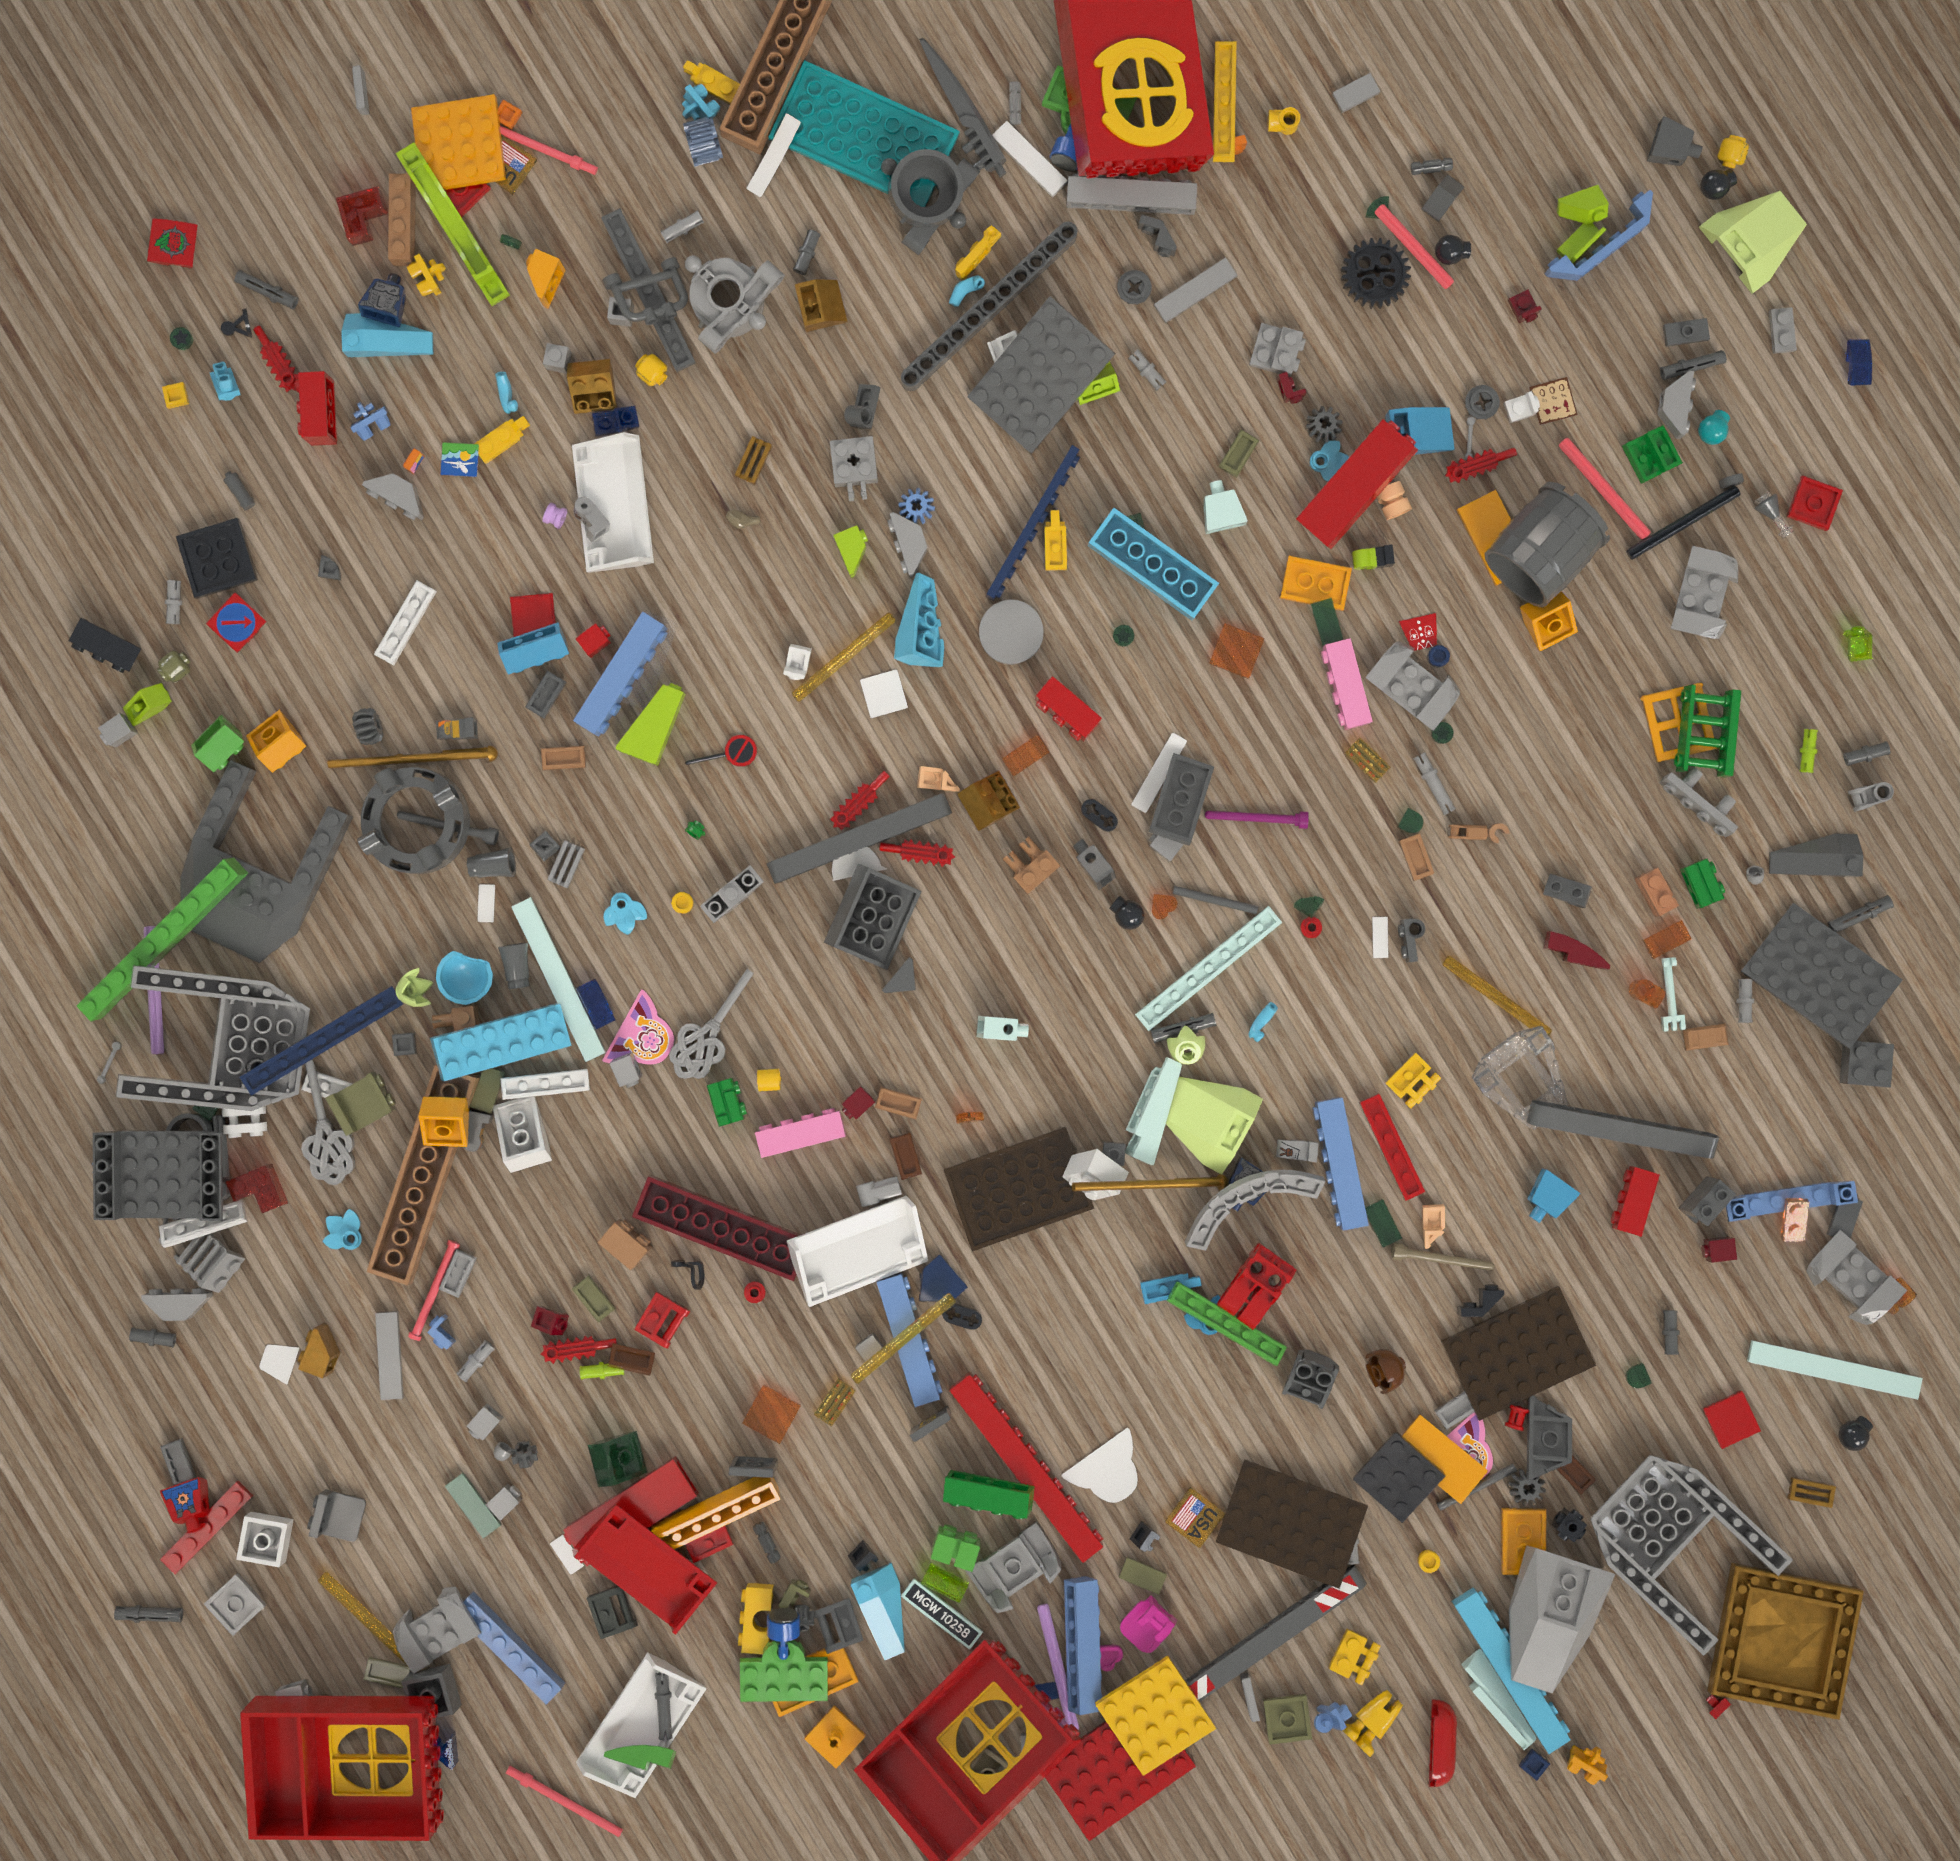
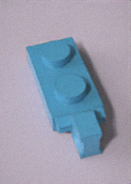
[1140,1273,1202,1304]

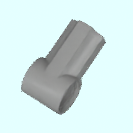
[856,1176,902,1207]

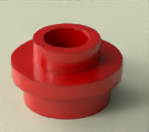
[1300,917,1322,938]
[744,1281,766,1303]

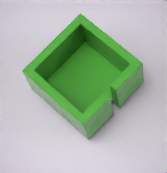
[191,715,245,772]
[931,1524,980,1572]

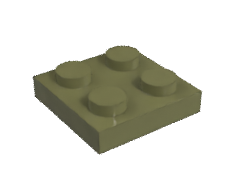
[1263,1694,1312,1745]

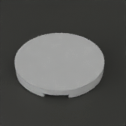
[979,600,1044,665]

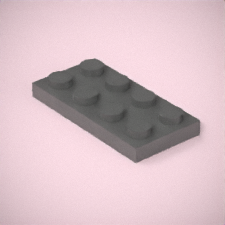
[1148,753,1214,846]

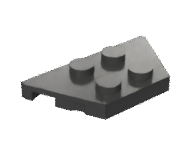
[1526,1395,1572,1480]

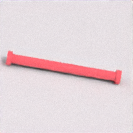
[408,1240,460,1341]

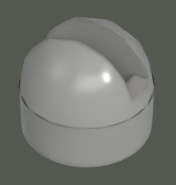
[1746,866,1764,885]
[493,1442,512,1461]

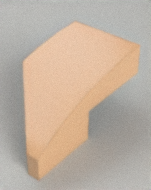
[917,766,960,792]
[1422,1204,1445,1249]

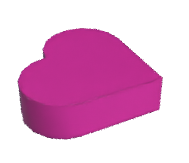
[1100,1644,1123,1672]

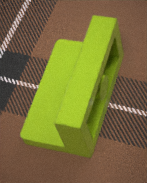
[1556,223,1607,264]
[1078,361,1120,405]

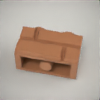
[1634,868,1679,917]

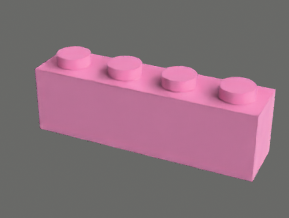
[1321,638,1373,730]
[755,1108,846,1158]

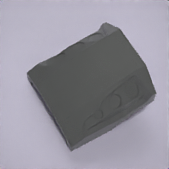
[1282,1350,1339,1409]

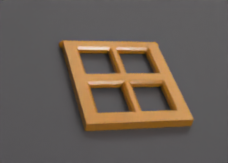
[1640,683,1717,762]

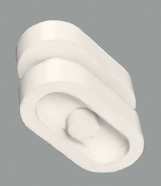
[222,1106,267,1138]

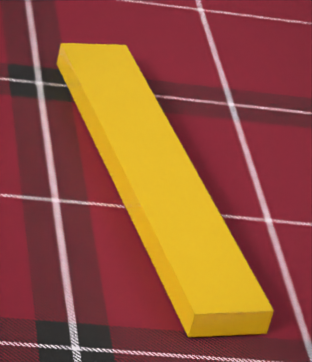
[1213,41,1237,162]

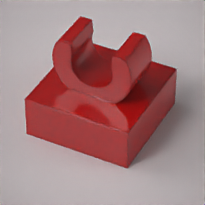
[1706,1695,1731,1720]

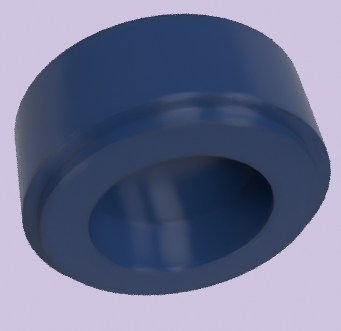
[1427,645,1450,667]

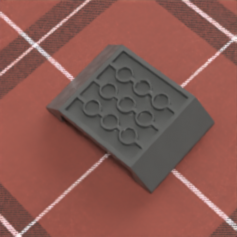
[93,1130,223,1221]

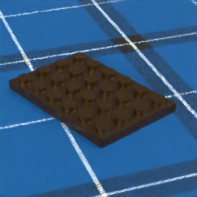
[944,1127,1095,1252]
[1441,1286,1596,1421]
[1216,1459,1368,1589]

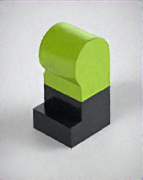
[1352,544,1395,570]

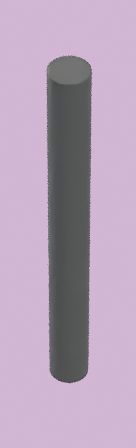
[1172,886,1258,914]
[1436,1464,1517,1511]

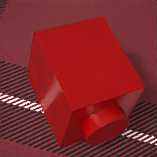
[575,623,611,658]

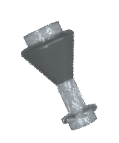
[1754,491,1794,538]

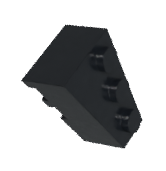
[68,617,141,673]

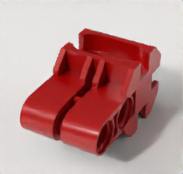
[1217,1242,1297,1330]

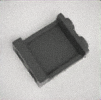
[1678,1176,1736,1226]

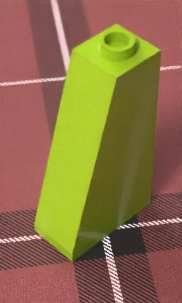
[615,683,686,766]

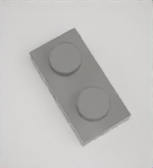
[1769,307,1797,354]

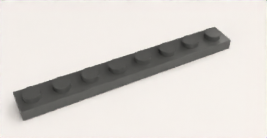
[601,208,696,372]

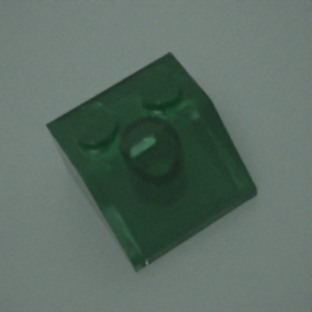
[588,1431,647,1487]

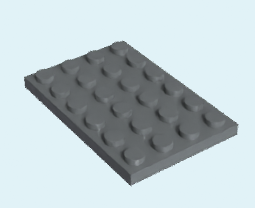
[967,296,1116,454]
[1741,903,1902,1049]

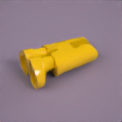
[1342,1690,1403,1757]

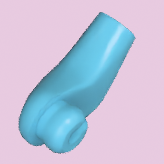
[949,275,985,307]
[495,372,518,414]
[1248,1002,1278,1042]

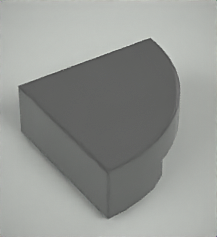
[318,555,341,581]

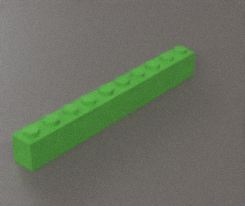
[77,857,248,1022]

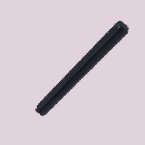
[1626,486,1741,560]

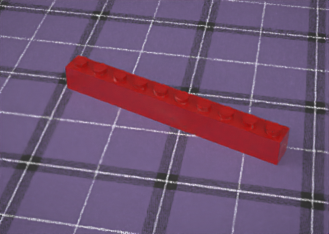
[949,1372,1104,1563]

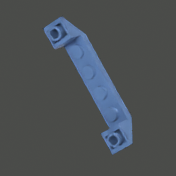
[1545,190,1653,281]
[1726,1181,1858,1222]

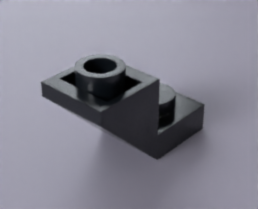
[1457,1284,1504,1317]

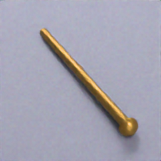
[327,745,498,768]
[1072,1174,1229,1191]

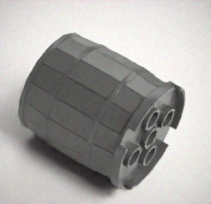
[1485,481,1610,608]

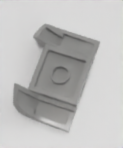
[1671,546,1738,639]
[1365,642,1460,731]
[1806,1230,1907,1325]
[965,1521,1061,1613]
[393,1587,481,1674]

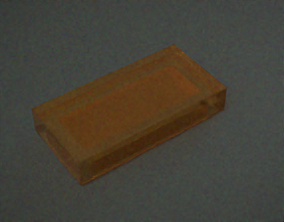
[1002,735,1049,777]
[1642,920,1692,959]

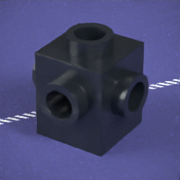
[1552,1507,1587,1542]

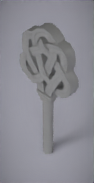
[669,969,754,1079]
[301,1059,355,1185]

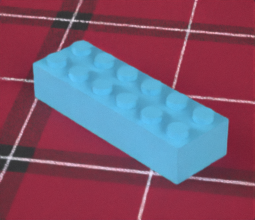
[1088,508,1219,621]
[430,1003,571,1081]

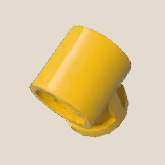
[1267,107,1300,135]
[757,1069,781,1092]

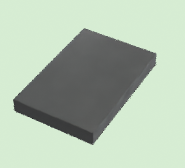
[729,1456,778,1478]

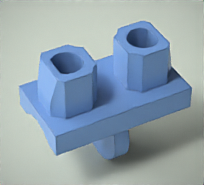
[350,402,391,441]
[1314,1702,1352,1733]

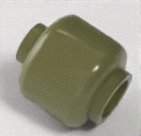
[157,650,191,683]

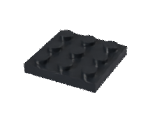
[176,518,258,599]
[1353,1431,1446,1523]

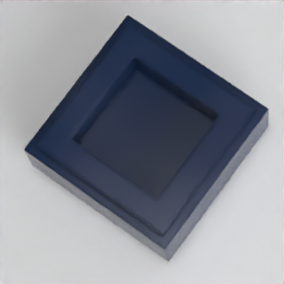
[1519,1749,1550,1781]

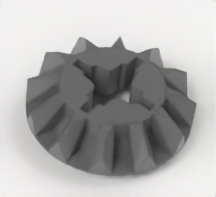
[1117,270,1152,305]
[1465,385,1500,420]

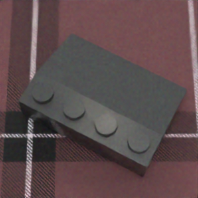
[824,864,922,970]

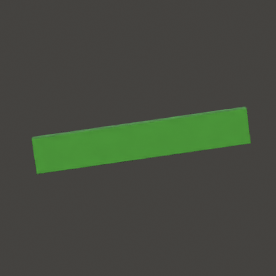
[1166,1282,1287,1366]

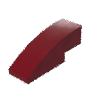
[1543,931,1610,970]

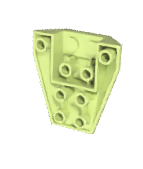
[1699,191,1807,294]
[1166,1077,1263,1174]

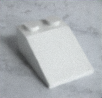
[493,1096,552,1173]

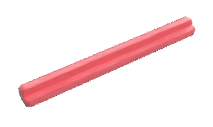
[1375,204,1454,289]

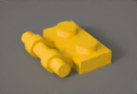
[1385,1053,1441,1109]
[1328,1628,1381,1685]

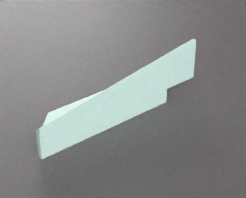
[1125,1057,1182,1165]
[1461,1649,1536,1750]

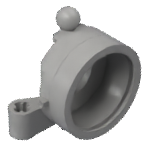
[685,255,785,354]

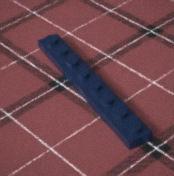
[986,445,1081,601]
[240,986,403,1096]

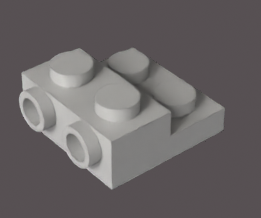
[1249,323,1306,377]

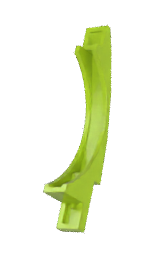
[396,142,510,306]

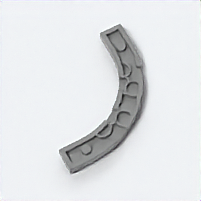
[1185,1170,1325,1251]

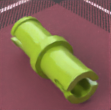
[1799,729,1818,773]
[579,1362,625,1380]

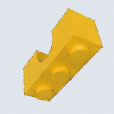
[738,1583,774,1654]

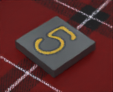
[910,1406,951,1442]

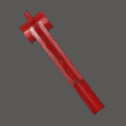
[253,325,299,392]
[1445,448,1517,483]
[830,771,890,831]
[879,839,955,867]
[540,1335,617,1364]

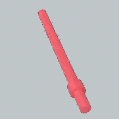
[500,126,598,175]
[506,1766,623,1837]

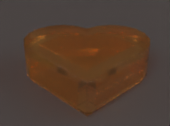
[1152,894,1178,920]
[955,1112,984,1124]

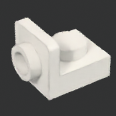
[1503,391,1540,423]

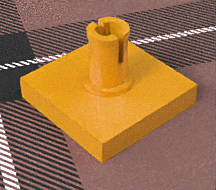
[804,1705,866,1768]

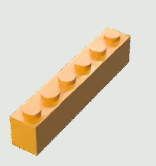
[651,1477,780,1549]

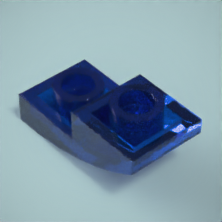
[1846,339,1872,386]
[591,406,639,437]
[576,979,615,1029]

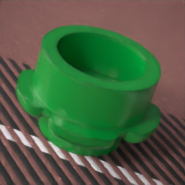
[685,820,705,840]

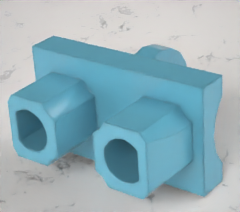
[682,84,720,120]
[210,362,240,401]

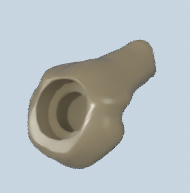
[725,509,761,529]

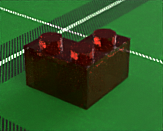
[336,186,388,246]
[226,1164,288,1213]

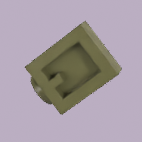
[779,1579,811,1608]

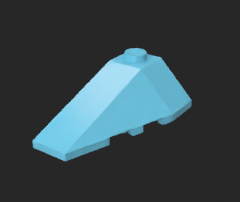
[342,313,433,357]
[894,573,944,667]
[851,1563,905,1660]

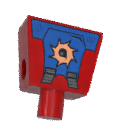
[160,1477,209,1533]

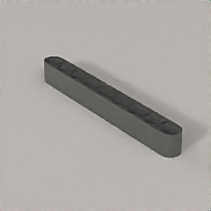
[767,793,952,884]
[1527,1100,1719,1159]

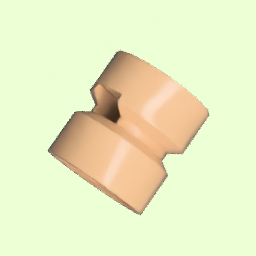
[1377,481,1412,520]

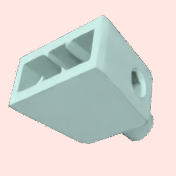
[1203,480,1247,534]
[976,1016,1029,1041]

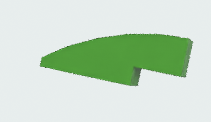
[603,1745,676,1771]

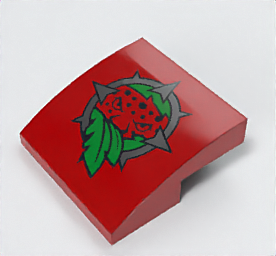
[147,218,198,269]

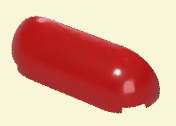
[1428,1699,1457,1787]

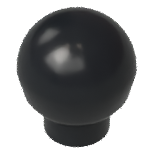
[1700,169,1737,200]
[1435,235,1471,265]
[1109,896,1145,930]
[1838,1416,1873,1451]

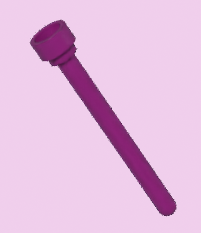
[1204,811,1309,829]

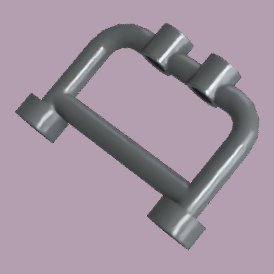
[602,257,688,325]

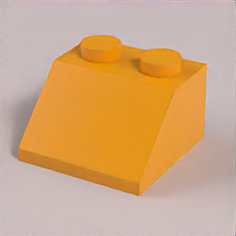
[526,249,566,309]
[1520,591,1578,651]
[246,709,306,773]
[419,1097,469,1147]

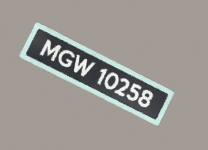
[901,1578,983,1650]

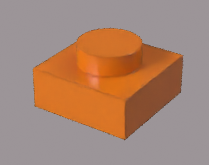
[1235,135,1247,155]

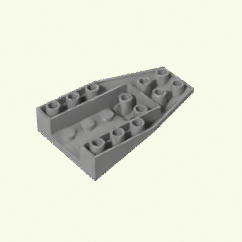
[1509,1546,1615,1693]

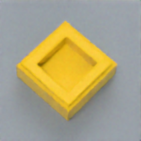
[162,382,189,409]

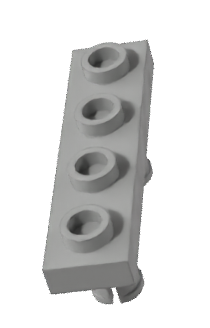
[1659,767,1738,838]

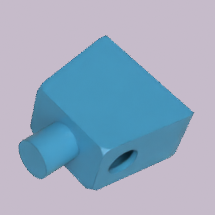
[1528,1168,1581,1223]

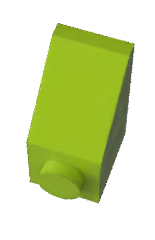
[1557,185,1609,224]
[833,525,868,578]
[123,683,172,726]

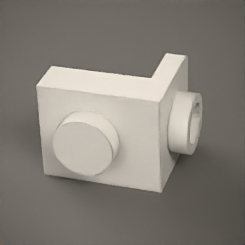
[783,644,812,680]

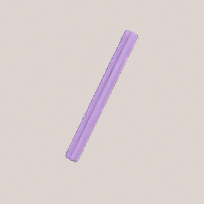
[144,926,164,1054]
[1037,1604,1079,1730]

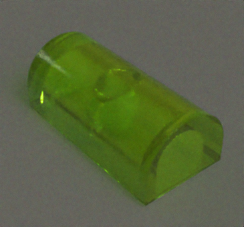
[920,1563,969,1603]

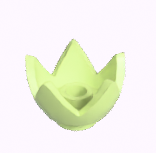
[396,968,433,1007]
[1167,1025,1205,1065]

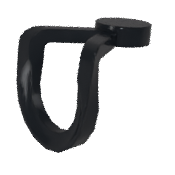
[221,308,252,338]
[671,1260,705,1290]

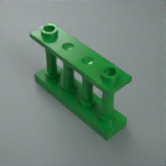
[1674,684,1742,778]

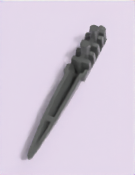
[919,38,1006,177]

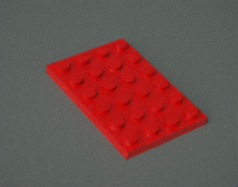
[1045,1721,1196,1841]

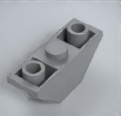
[1657,371,1696,439]
[362,473,424,521]
[887,512,928,578]
[700,865,764,923]
[141,1288,213,1321]

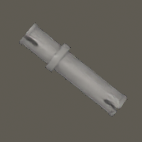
[1413,752,1456,815]

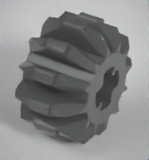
[1306,406,1343,443]
[352,708,384,745]
[1508,1469,1546,1506]

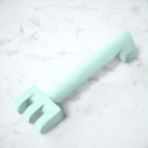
[1661,957,1686,1032]

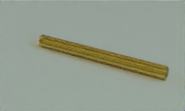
[792,612,895,702]
[1442,956,1552,1038]
[851,1293,956,1384]
[318,1572,407,1665]

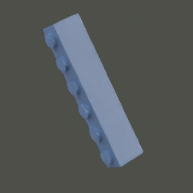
[573,611,668,737]
[1312,1097,1369,1231]
[876,1273,943,1407]
[1064,1576,1102,1715]
[463,1591,565,1704]

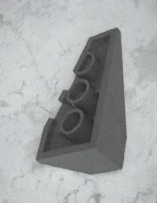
[1769,833,1863,877]

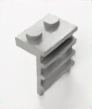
[173,1233,245,1293]

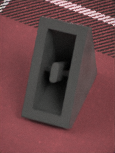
[1422,174,1465,222]
[882,957,916,993]

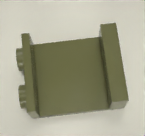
[325,1072,396,1136]

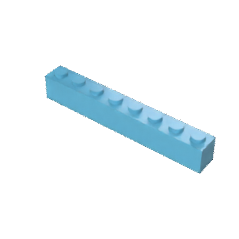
[1451,1588,1571,1754]

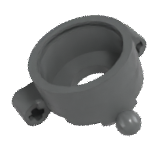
[881,149,980,256]

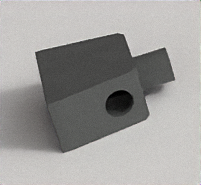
[1647,116,1703,166]
[1073,839,1116,890]

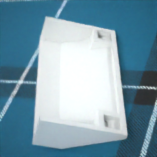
[572,432,654,573]
[787,1195,928,1307]
[576,1652,707,1798]

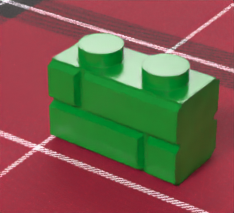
[1680,858,1725,909]
[707,1078,747,1127]

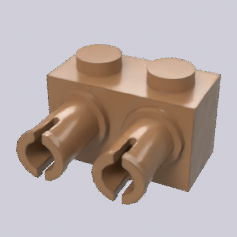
[1002,836,1060,895]
[432,1006,480,1031]

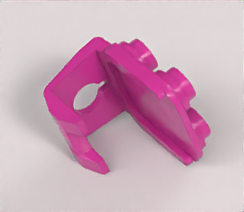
[1120,1595,1177,1653]

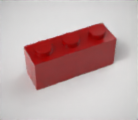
[1611,1166,1660,1237]

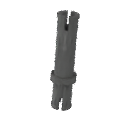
[234,270,299,310]
[1660,350,1727,380]
[1828,895,1894,933]
[1151,1013,1217,1043]
[114,1605,183,1623]
[654,1672,673,1740]

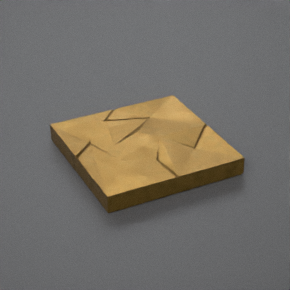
[1707,1562,1864,1720]

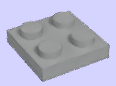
[204,1573,267,1636]

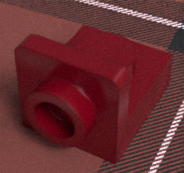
[1508,289,1542,323]
[1277,372,1307,404]
[531,1306,569,1335]

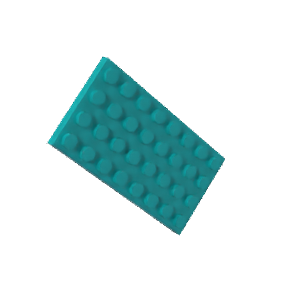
[768,60,960,207]

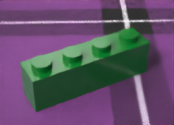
[943,1470,1035,1519]

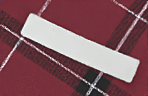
[747,114,801,197]
[1132,733,1187,813]

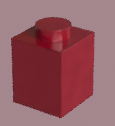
[842,1086,876,1120]
[1701,1236,1737,1263]

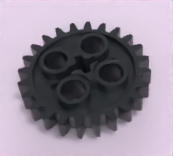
[1341,238,1411,309]

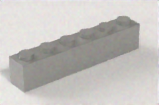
[1066,174,1197,215]

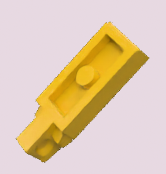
[683,60,740,105]
[955,225,1001,281]
[474,416,530,464]
[1044,510,1067,571]

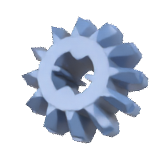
[898,488,935,524]

